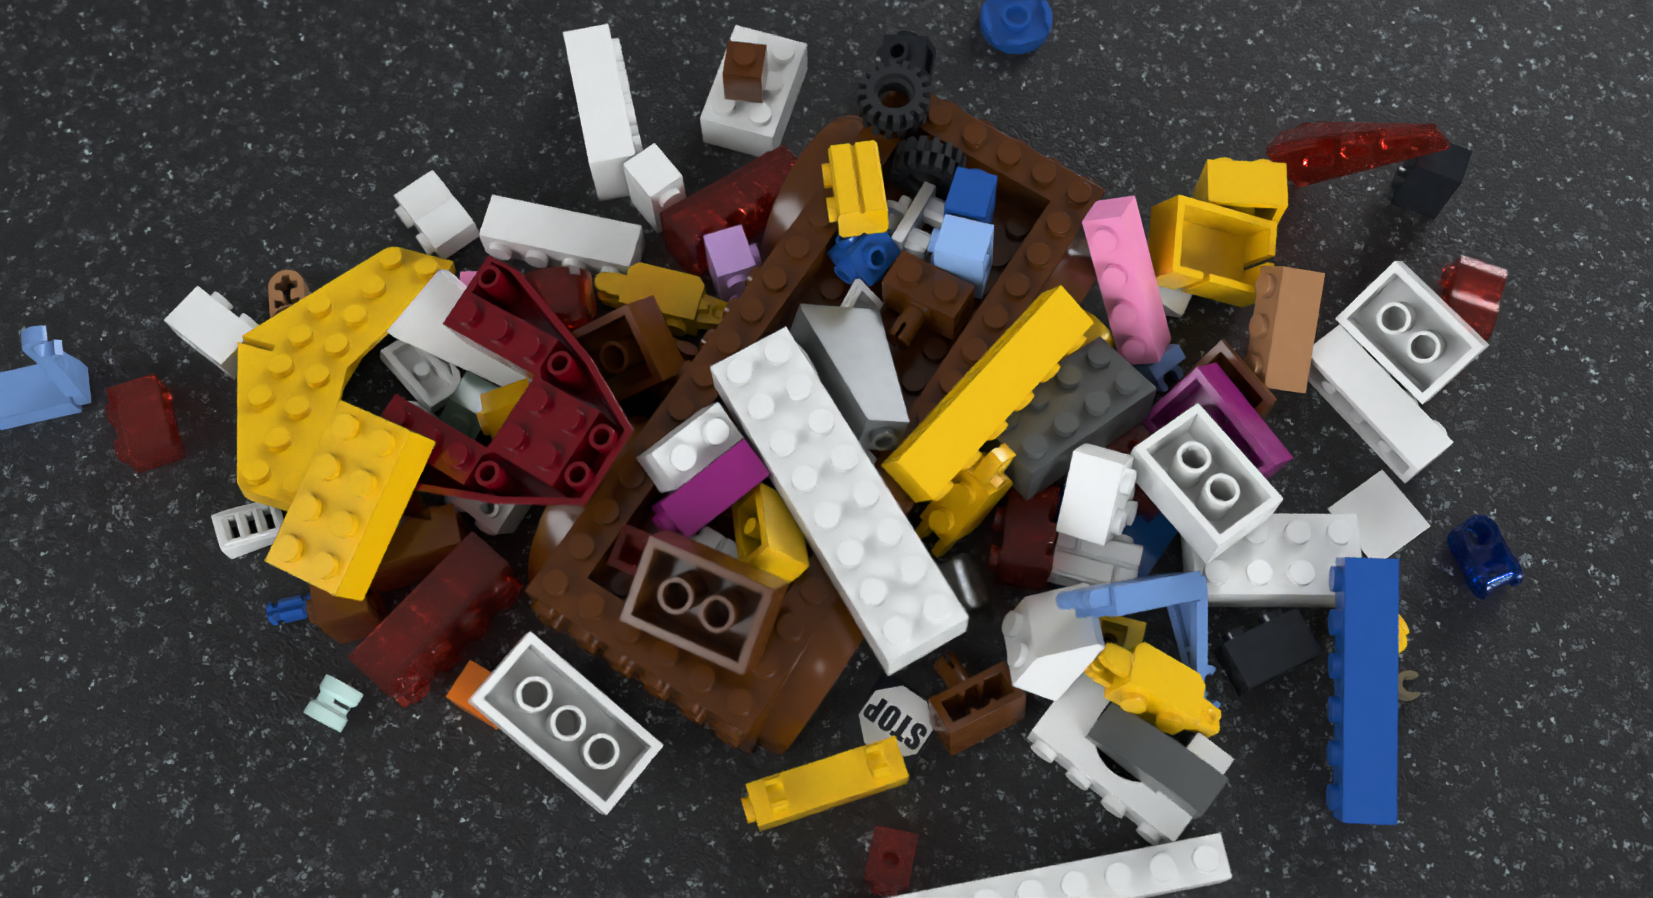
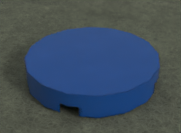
[980,0,1052,54]

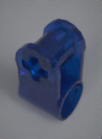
[1447,514,1523,599]

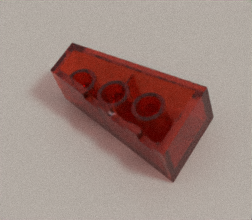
[659,144,797,277]
[987,481,1060,592]

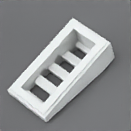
[211,502,284,559]

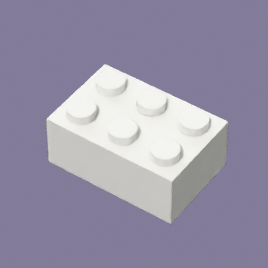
[700,25,807,161]
[1335,261,1489,404]
[1130,403,1283,564]

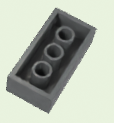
[979,336,1157,501]

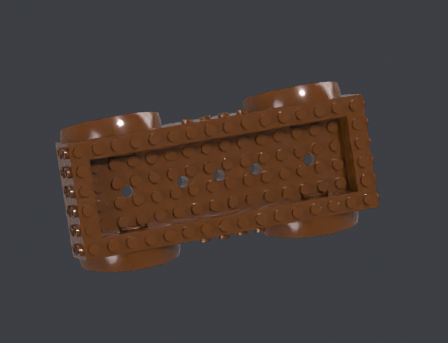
[525,91,1106,755]

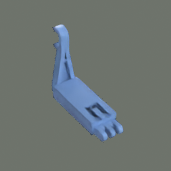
[0,325,92,430]
[1056,571,1221,708]

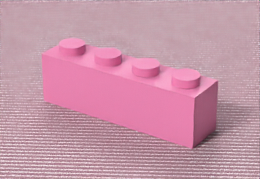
[1082,196,1171,365]

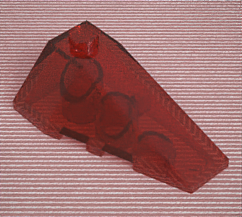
[1266,121,1450,188]

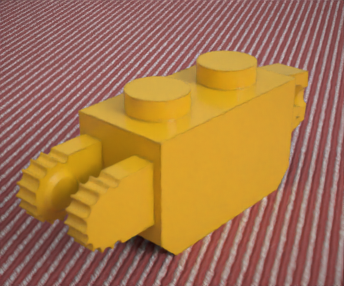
[593,262,727,336]
[915,443,1016,558]
[1084,642,1221,738]

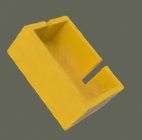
[1148,195,1277,308]

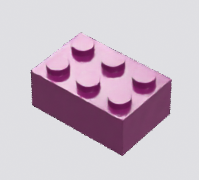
[1142,363,1293,480]

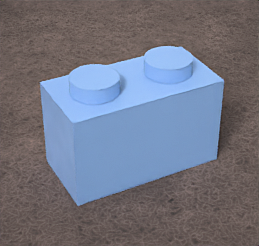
[928,214,994,299]

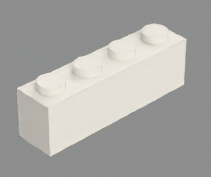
[479,195,646,276]
[1308,325,1453,483]

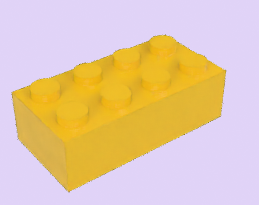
[265,400,436,601]

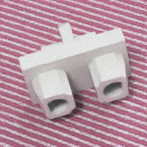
[886,181,946,261]

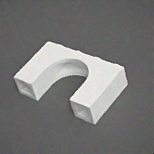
[1027,671,1234,846]

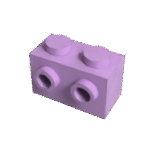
[703,225,762,303]

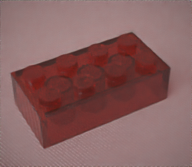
[347,531,523,708]

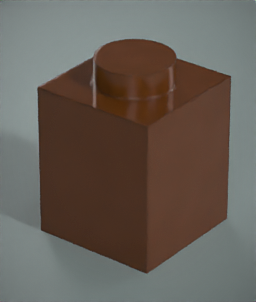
[722,40,768,103]

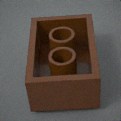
[570,295,684,402]
[620,529,790,675]

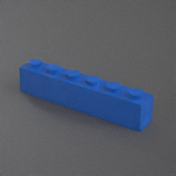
[1326,557,1399,825]

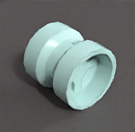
[303,674,363,733]

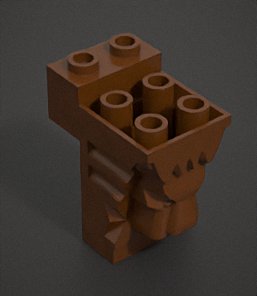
[306,490,478,644]

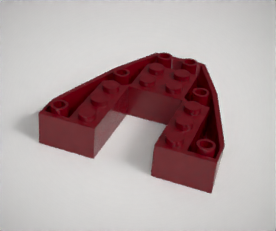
[380,255,634,506]

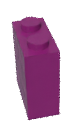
[651,439,771,538]

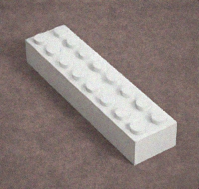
[710,327,969,676]

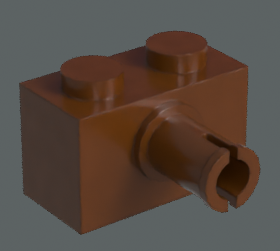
[882,250,975,350]
[929,652,1026,756]

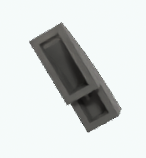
[1085,703,1229,819]

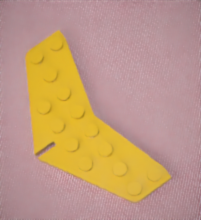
[237,247,456,511]

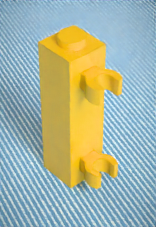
[741,736,909,832]

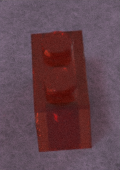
[105,373,186,473]

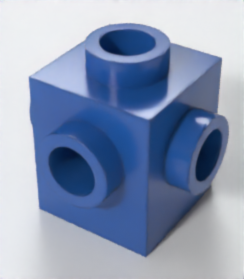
[826,231,901,287]

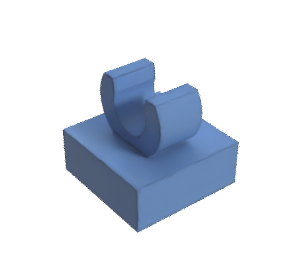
[1132,344,1186,392]

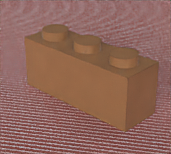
[1244,266,1325,393]

